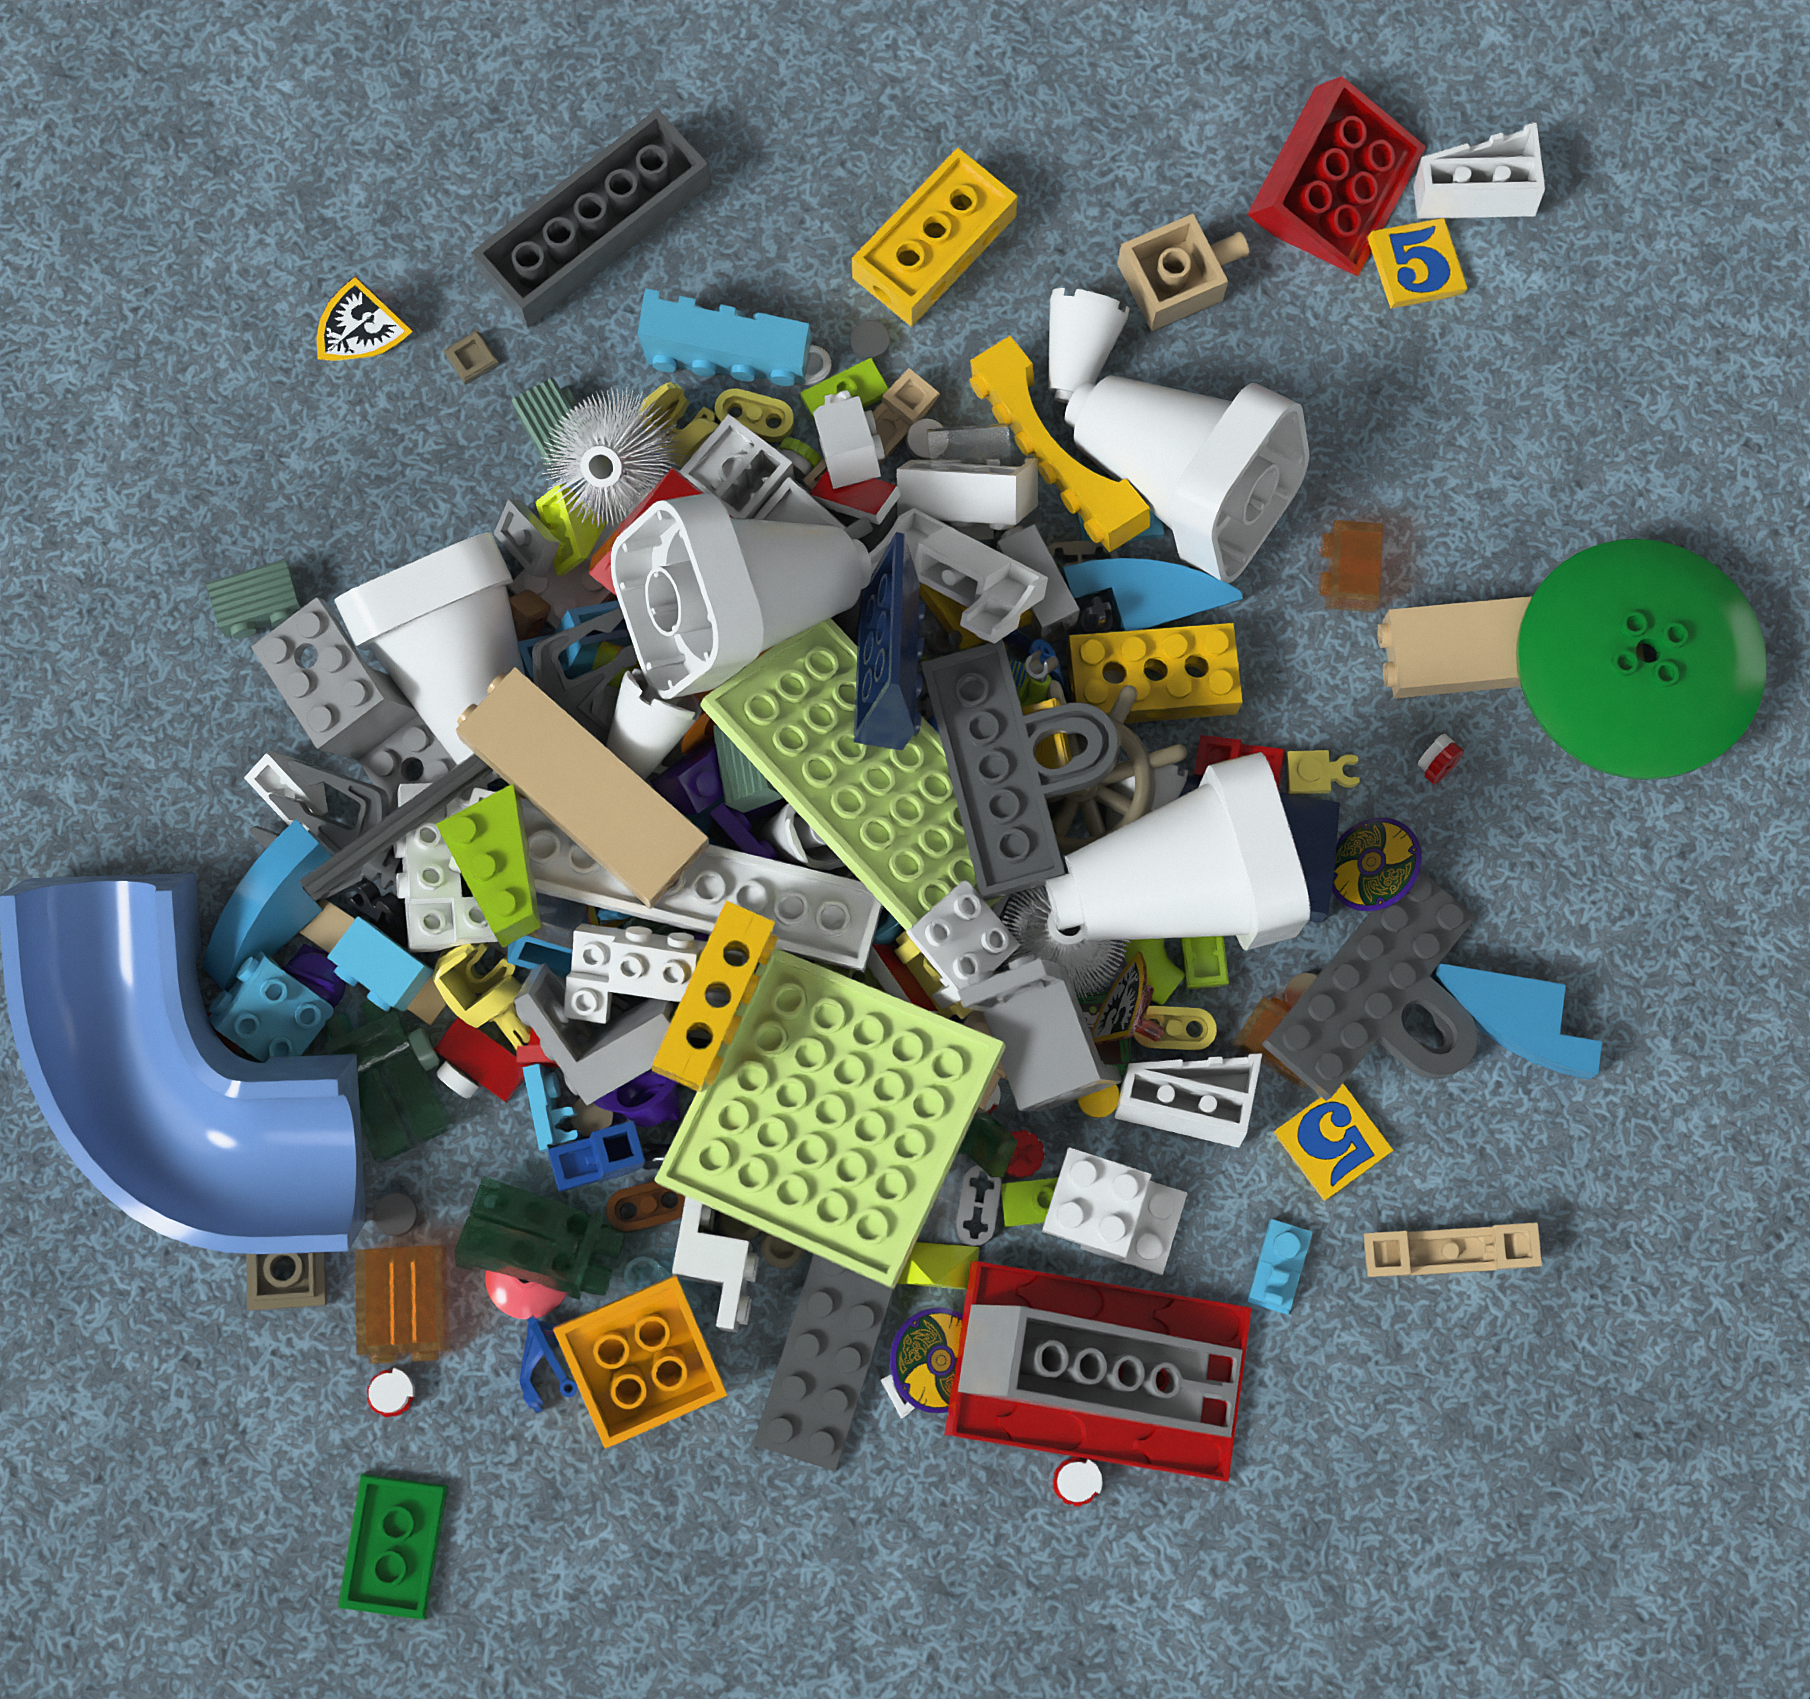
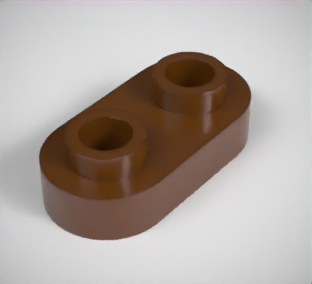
[606,1181,686,1233]

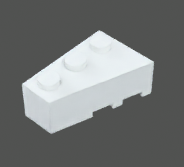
[1414,122,1545,219]
[897,458,1038,530]
[1115,1053,1262,1148]

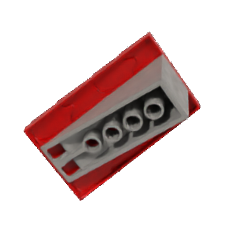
[944,1261,1252,1482]

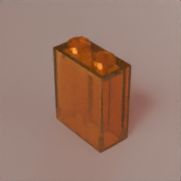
[355,1245,450,1364]

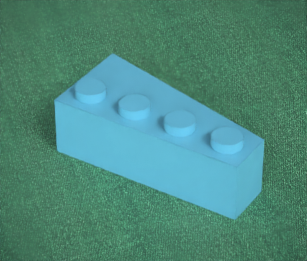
[637,288,812,386]

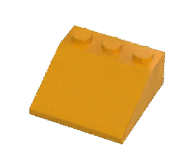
[553,1274,727,1449]

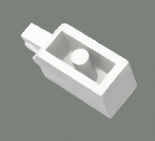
[813,390,885,489]

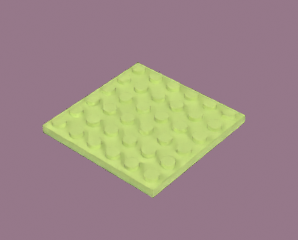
[654,948,1006,1289]

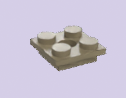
[246,1252,327,1311]

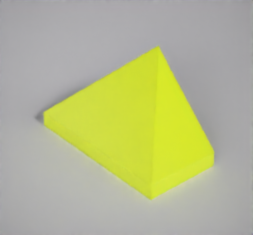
[535,484,607,576]
[897,1242,979,1290]

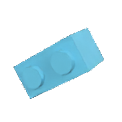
[327,916,434,1011]

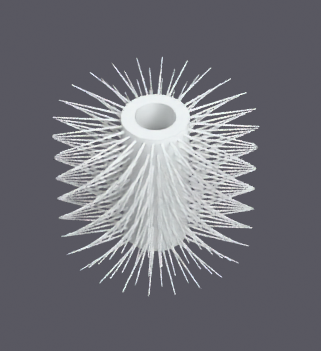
[541,387,683,527]
[1002,872,1131,1002]

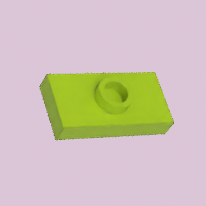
[800,358,889,424]
[1180,936,1229,990]
[1000,1177,1059,1228]

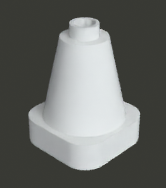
[1065,375,1309,583]
[611,493,872,699]
[334,532,525,784]
[1046,752,1310,950]

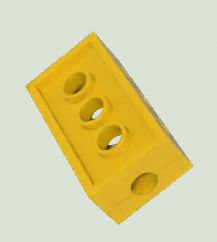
[852,147,1018,327]
[1066,623,1243,724]
[652,900,779,1092]

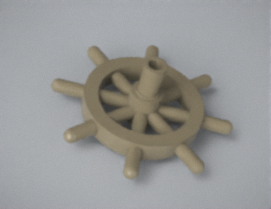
[1046,680,1187,854]

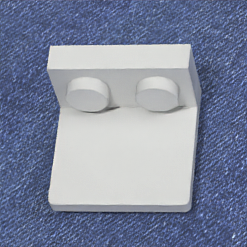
[907,880,1021,1009]

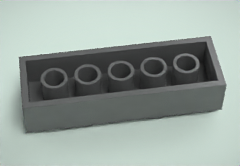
[471,108,711,328]

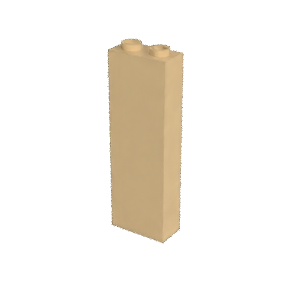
[1377,596,1645,698]
[455,667,708,909]

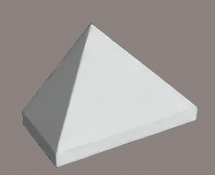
[244,750,328,832]

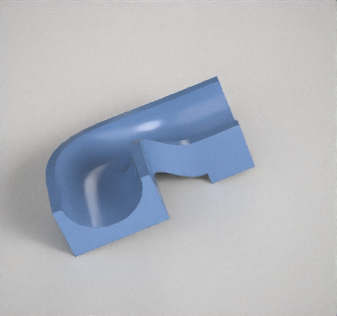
[0,873,366,1254]

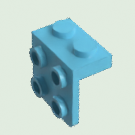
[208,951,333,1063]

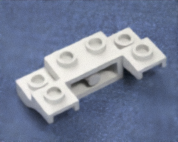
[869,508,1048,644]
[394,776,498,953]
[564,923,747,1040]

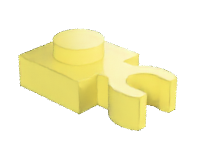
[1286,750,1360,794]

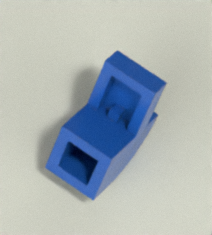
[547,1121,645,1193]

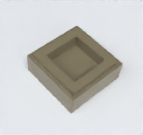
[443,330,499,385]

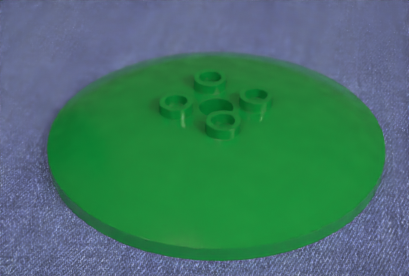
[1516,539,1767,780]

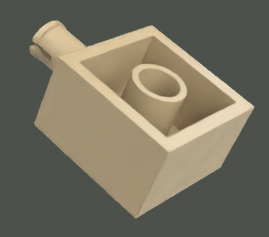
[1117,214,1249,332]

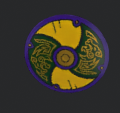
[1332,817,1422,911]
[890,1307,963,1413]

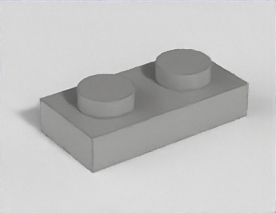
[494,499,560,578]

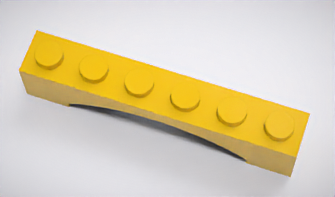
[969,335,1150,553]

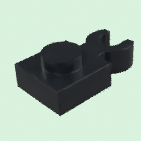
[348,878,408,947]

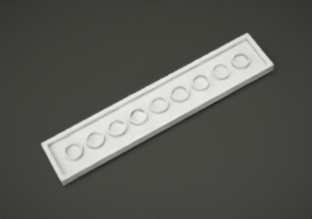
[449,787,883,973]

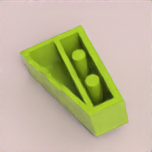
[436,784,541,948]

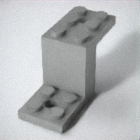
[251,597,457,812]
[958,954,1123,1112]
[514,963,711,1105]

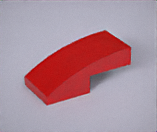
[1194,735,1285,792]
[434,1017,527,1103]

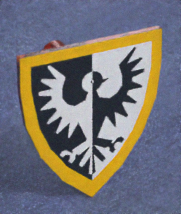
[316,275,413,361]
[1091,951,1164,1045]

